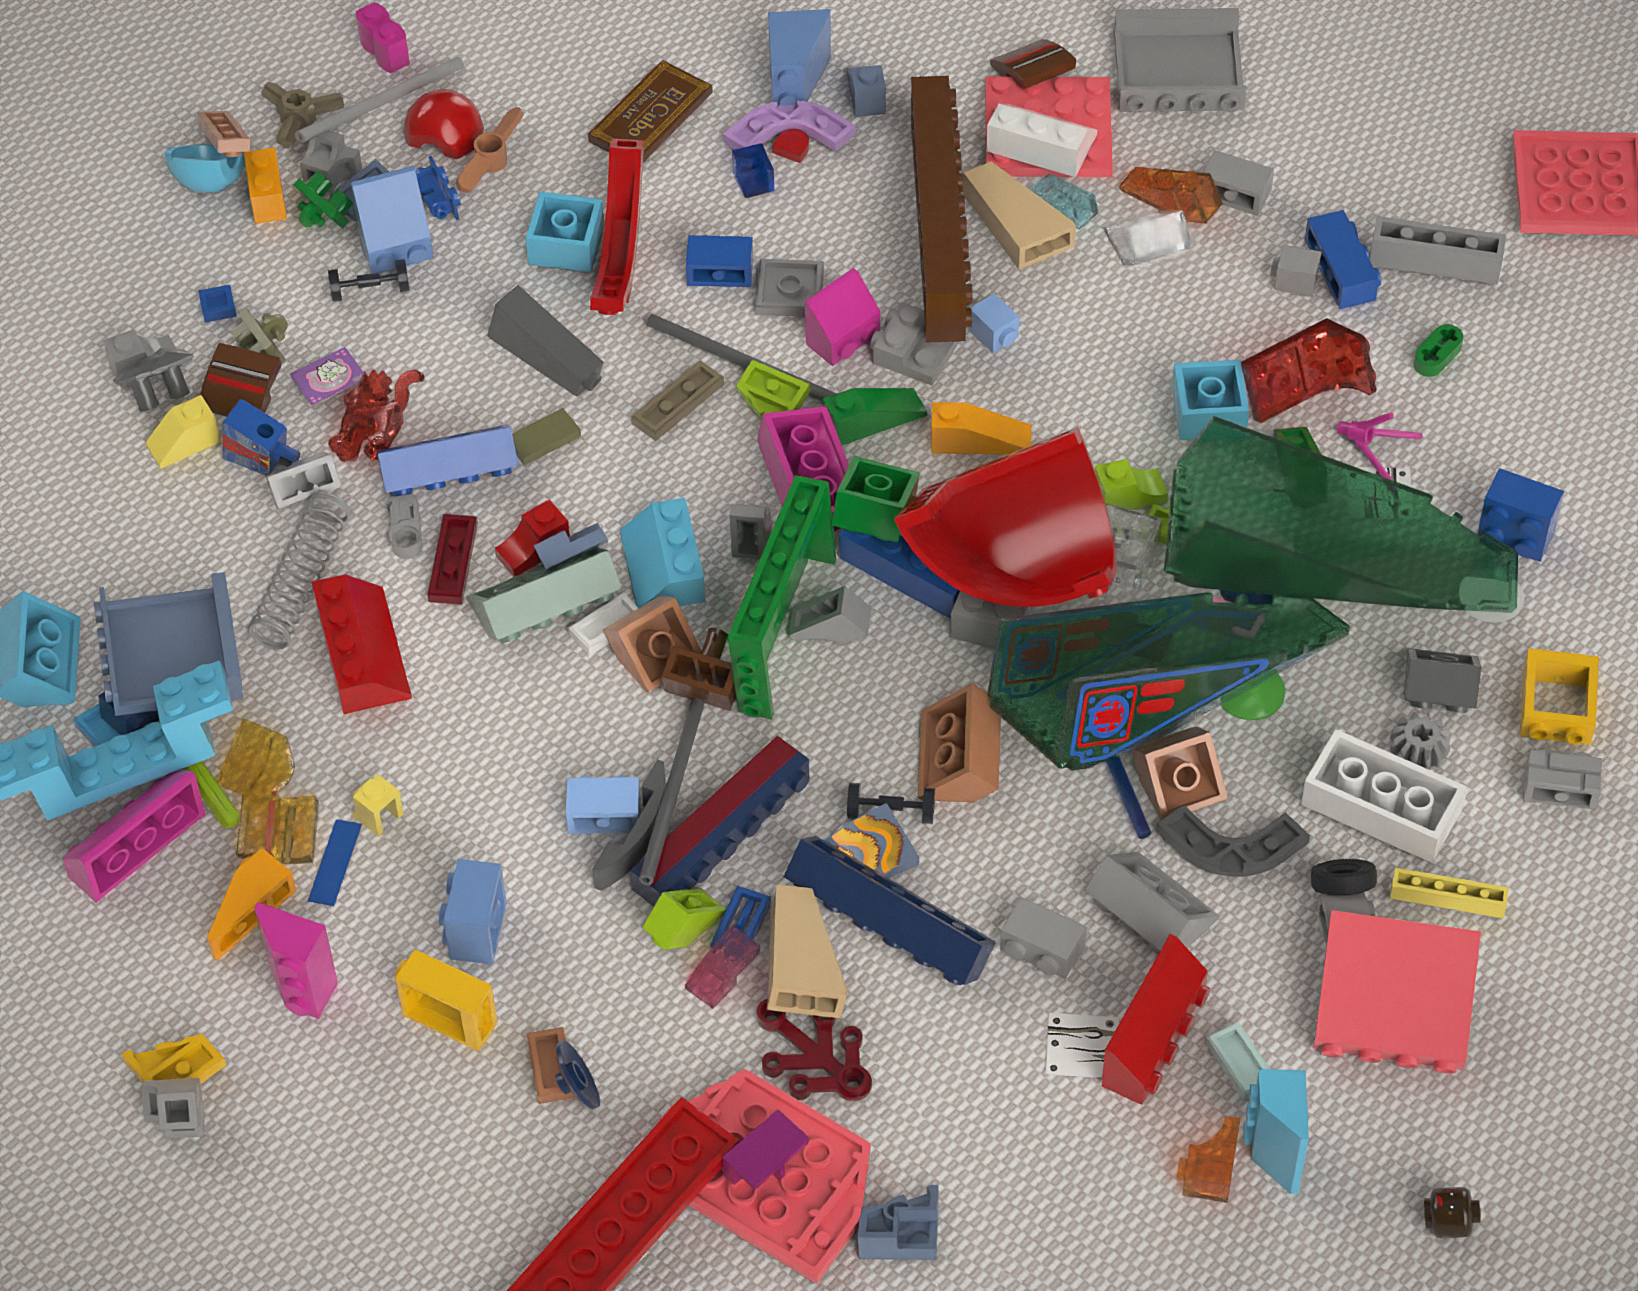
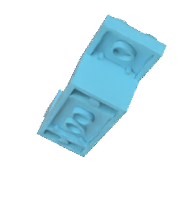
[0,660,234,821]

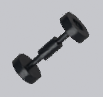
[328,259,410,302]
[847,782,935,824]

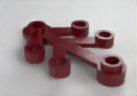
[757,999,872,1101]

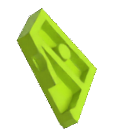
[736,360,811,420]

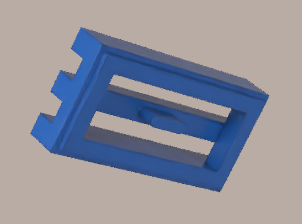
[710,886,771,962]

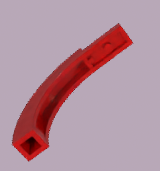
[590,138,644,315]

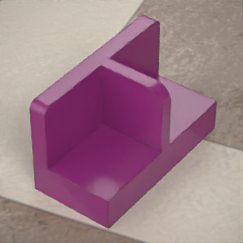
[722,1110,809,1189]

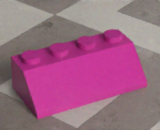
[757,406,849,533]
[62,770,206,903]

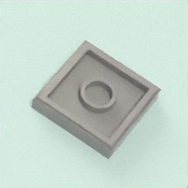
[756,259,824,317]

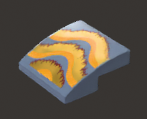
[824,803,919,878]

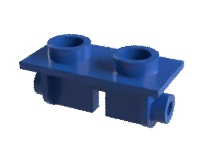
[415,156,461,220]

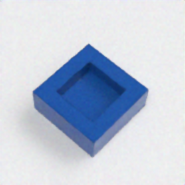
[198,284,237,323]

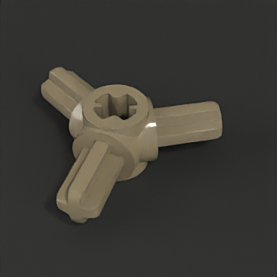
[261,82,344,148]

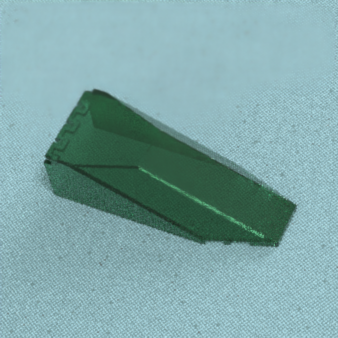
[1164,416,1519,613]

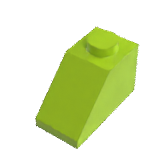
[642,888,726,950]

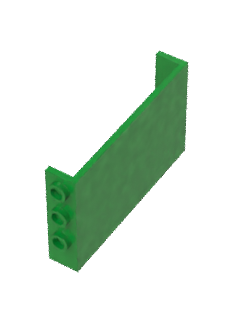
[727,475,837,720]

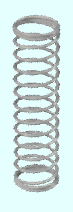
[248,492,351,649]

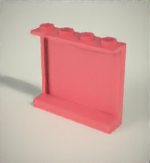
[1313,910,1481,1074]

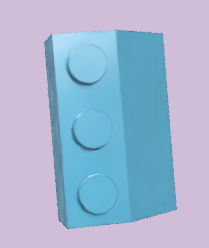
[620,497,706,608]
[0,591,81,707]
[1243,1069,1309,1194]

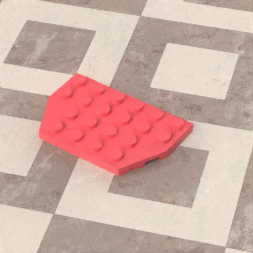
[655,1069,871,1284]

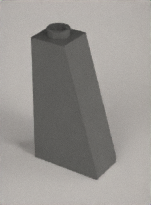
[487,285,604,397]

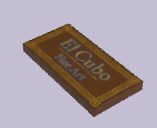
[588,60,713,163]

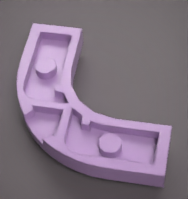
[723,100,856,157]

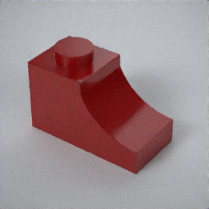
[495,499,570,577]

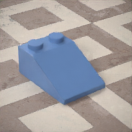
[351,166,433,274]

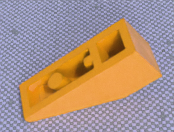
[931,402,1031,454]
[207,848,296,961]

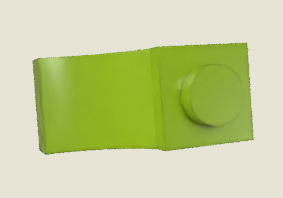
[1095,459,1168,515]

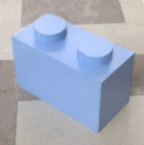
[566,776,641,834]

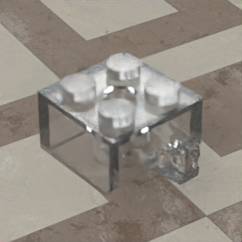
[1098,503,1162,599]

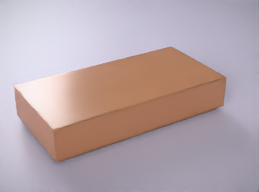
[527,1027,575,1104]

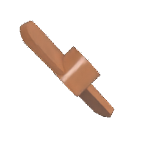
[456,107,524,193]

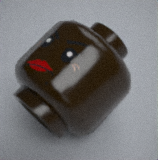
[1424,1187,1481,1238]

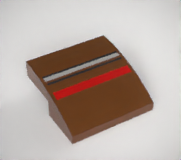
[990,39,1076,89]
[200,342,282,417]

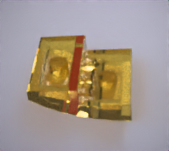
[236,791,319,864]

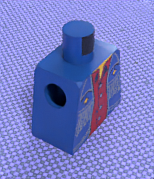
[222,399,301,476]

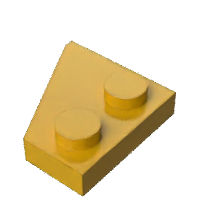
[121,1034,227,1083]

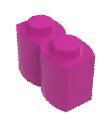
[356,2,410,73]

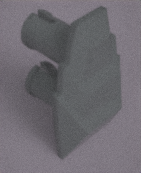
[113,348,194,412]

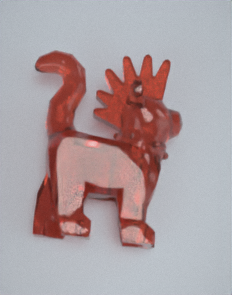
[328,369,425,462]

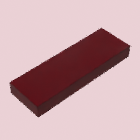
[427,514,478,605]

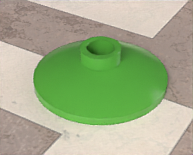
[1215,661,1285,720]

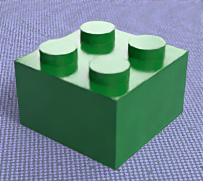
[832,456,920,542]

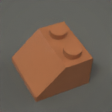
[603,596,702,692]
[1131,726,1228,820]

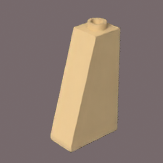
[963,161,1076,269]
[767,884,847,1018]

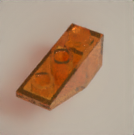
[1119,167,1223,224]

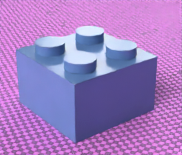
[439,859,507,964]

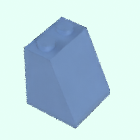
[768,9,831,106]

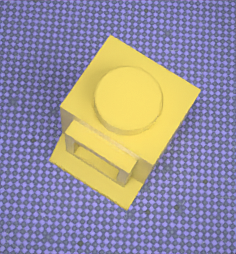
[351,774,404,837]

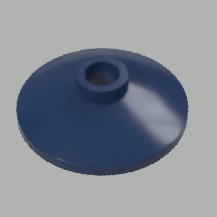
[555,1040,600,1109]

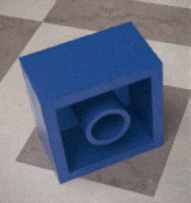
[1476,468,1564,562]

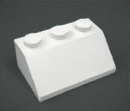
[986,104,1097,177]

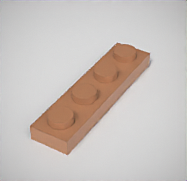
[198,111,250,157]

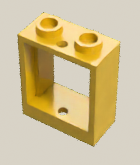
[1519,648,1599,745]
[395,949,498,1051]

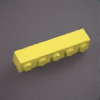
[1390,868,1509,918]

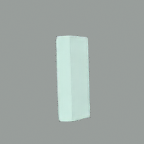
[1205,1021,1271,1101]

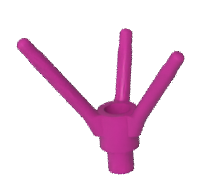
[1337,413,1423,489]

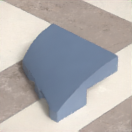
[534,522,608,570]
[858,1185,939,1260]

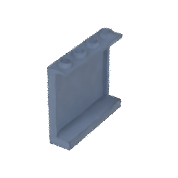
[94,572,243,716]

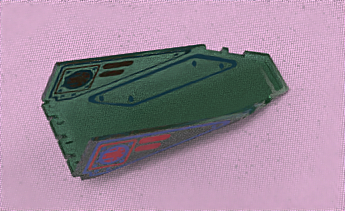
[987,592,1350,771]

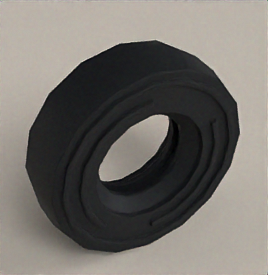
[1311,859,1377,895]

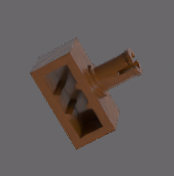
[662,628,736,711]

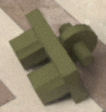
[230,307,288,363]

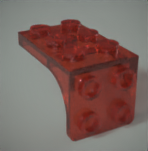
[1241,318,1377,423]

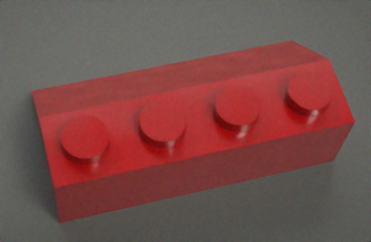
[312,574,412,714]
[1101,934,1210,1105]

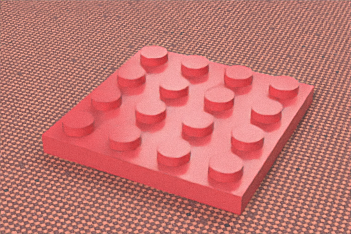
[985,76,1113,177]
[1512,130,1638,236]

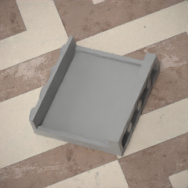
[1114,8,1247,112]

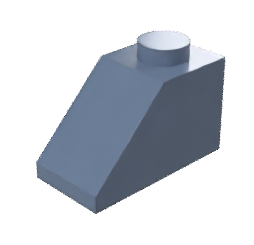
[847,65,886,117]

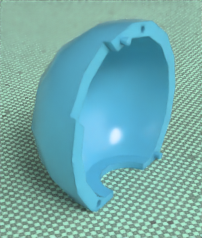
[165,144,245,193]

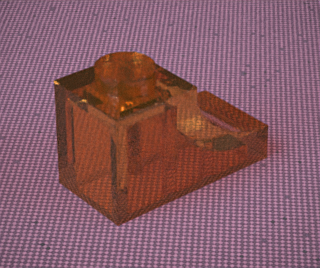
[1176,1116,1240,1203]

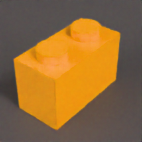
[244,147,287,224]

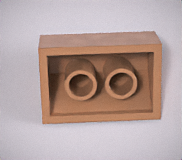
[917,683,1001,803]

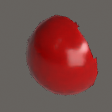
[403,89,484,159]

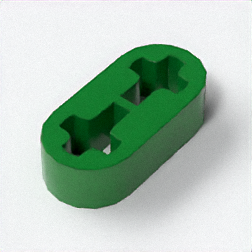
[1414,324,1463,377]

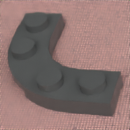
[1156,804,1310,877]

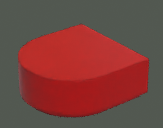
[772,129,809,163]

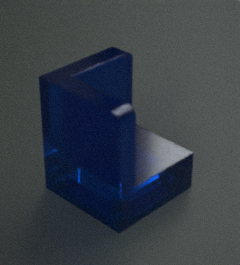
[732,143,775,198]

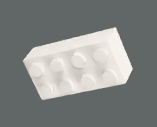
[1301,729,1467,863]

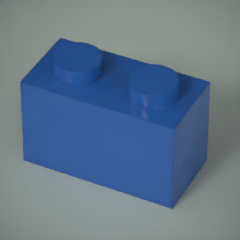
[686,235,753,287]

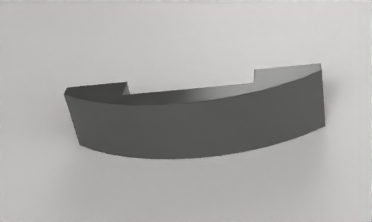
[592,759,666,891]

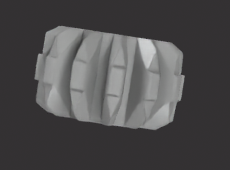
[1390,712,1451,770]

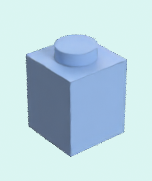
[968,293,1019,353]

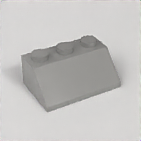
[1084,852,1220,954]

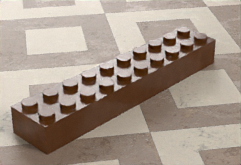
[911,76,973,343]

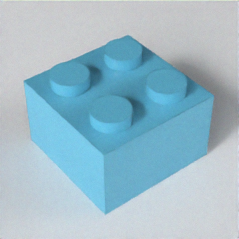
[526,192,605,273]
[1172,359,1249,440]

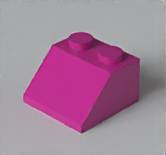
[805,268,880,366]

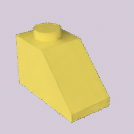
[146,395,221,469]

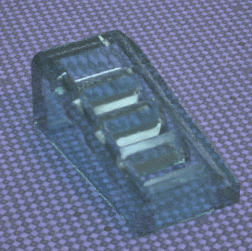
[1030,174,1098,229]

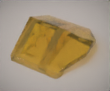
[217,718,296,802]

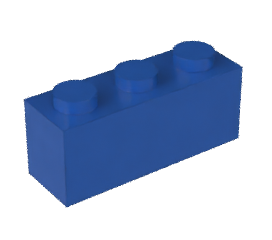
[1305,210,1381,309]

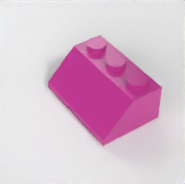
[255,902,338,1019]

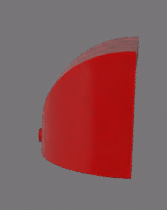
[894,427,1117,607]

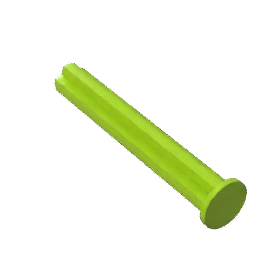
[157,720,241,829]

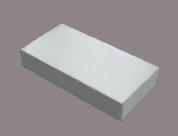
[568,592,638,656]

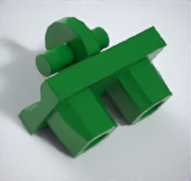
[293,171,353,229]

